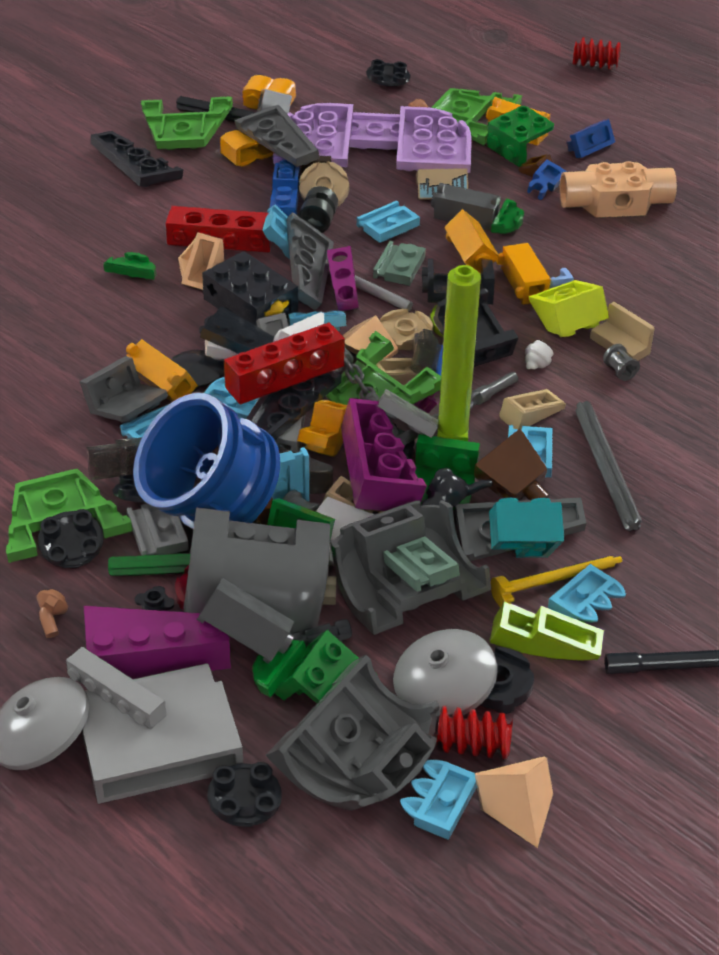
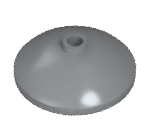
[393,629,497,721]
[0,677,90,770]

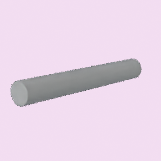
[355,275,413,312]

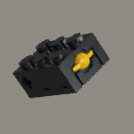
[202,251,299,327]

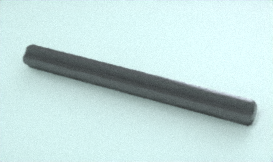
[575,401,642,531]

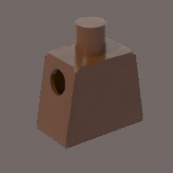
[474,428,550,501]

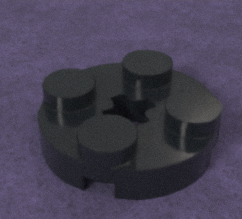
[480,647,534,714]

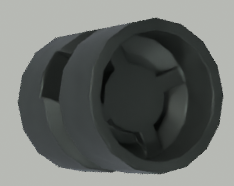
[298,186,338,233]

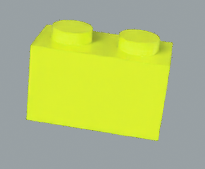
[528,280,609,337]

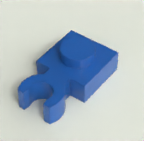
[527,159,567,200]

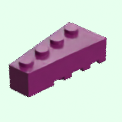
[341,398,427,511]
[84,606,231,679]

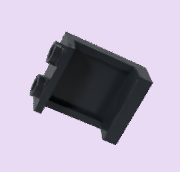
[422,258,495,305]
[433,288,519,367]

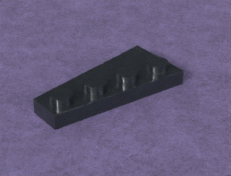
[246,371,342,440]

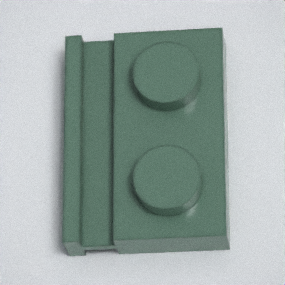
[373,241,426,286]
[383,536,460,592]

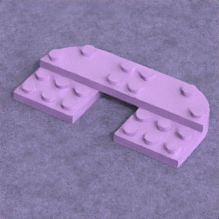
[273,103,471,173]

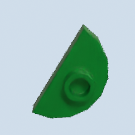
[491,199,524,234]
[103,252,156,280]
[252,640,306,698]

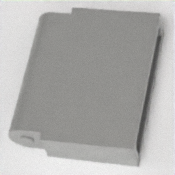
[82,663,243,804]

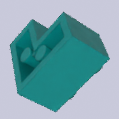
[489,498,564,558]

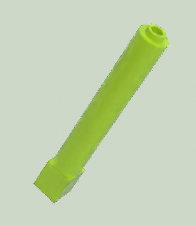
[437,265,481,441]

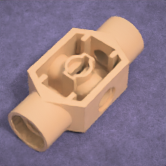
[560,161,677,218]

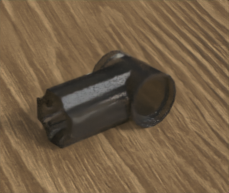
[410,329,442,374]

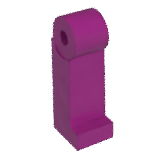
[327,246,359,311]

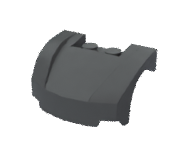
[266,655,439,811]

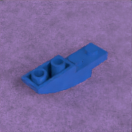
[269,160,300,216]

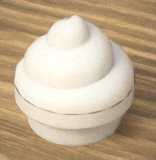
[525,340,553,370]

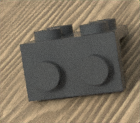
[79,356,168,423]

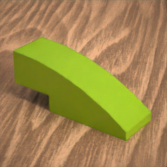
[489,602,604,660]

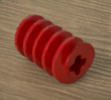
[573,37,621,70]
[436,706,513,760]

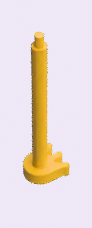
[491,556,623,608]

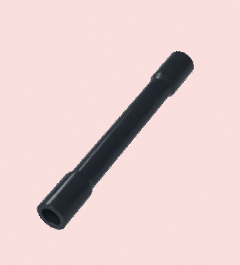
[604,650,719,674]

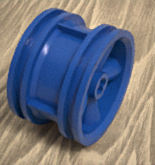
[133,393,280,529]

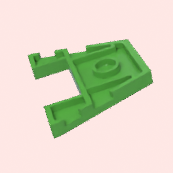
[431,88,522,145]
[141,97,233,150]
[326,331,441,405]
[6,469,132,563]

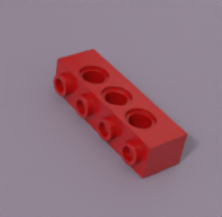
[165,206,273,253]
[224,322,345,404]

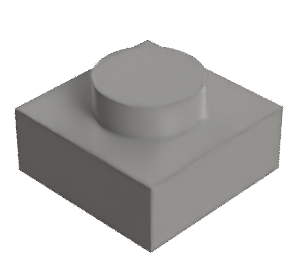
[256,313,289,337]

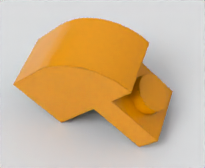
[297,400,347,457]

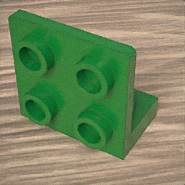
[415,434,480,510]
[274,630,378,704]

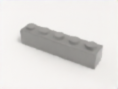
[66,647,166,729]

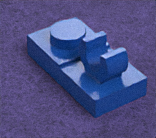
[566,119,615,158]

